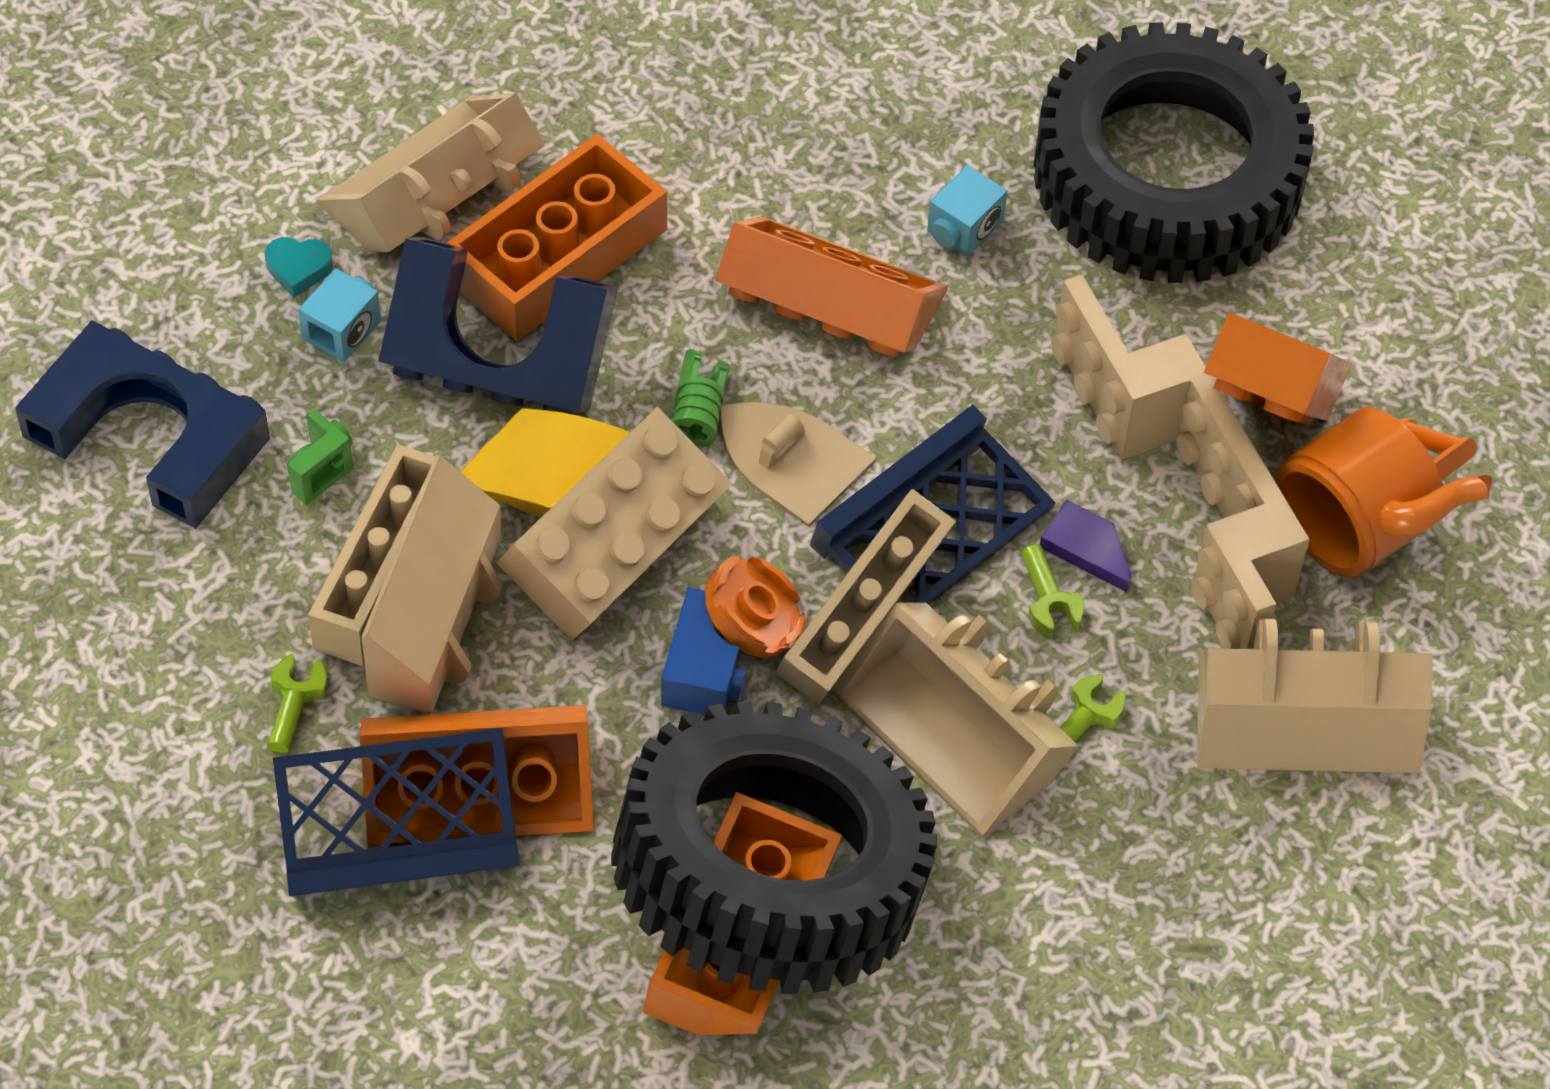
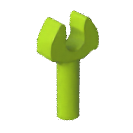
[1021,544,1084,639]
[267,654,328,754]
[1059,674,1126,742]

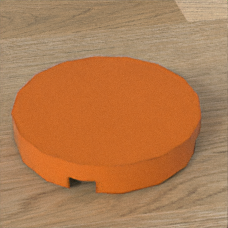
[704,555,806,659]

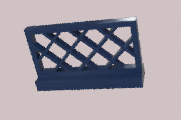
[810,404,1056,605]
[273,728,520,896]

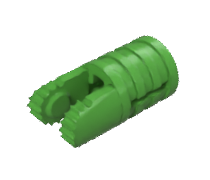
[671,348,730,447]

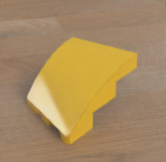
[460,408,630,518]

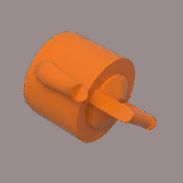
[1274,407,1492,577]

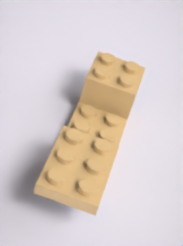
[1051,274,1310,649]

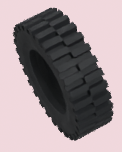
[1034,22,1314,283]
[611,701,937,994]

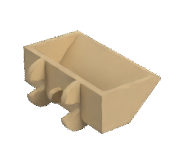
[316,93,545,252]
[361,455,503,714]
[831,602,1079,838]
[1197,619,1433,773]

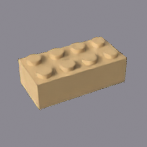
[496,406,732,640]

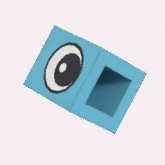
[927,165,1008,257]
[298,268,381,362]

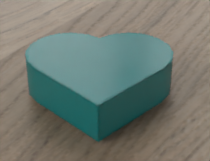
[265,237,333,298]

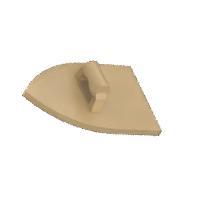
[721,402,876,527]

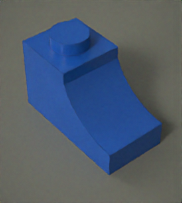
[661,587,747,715]

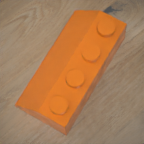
[715,216,948,357]
[360,705,594,845]
[643,792,842,1035]

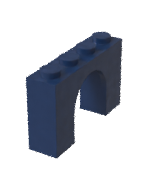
[378,237,618,415]
[15,320,270,529]

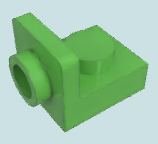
[287,410,354,505]

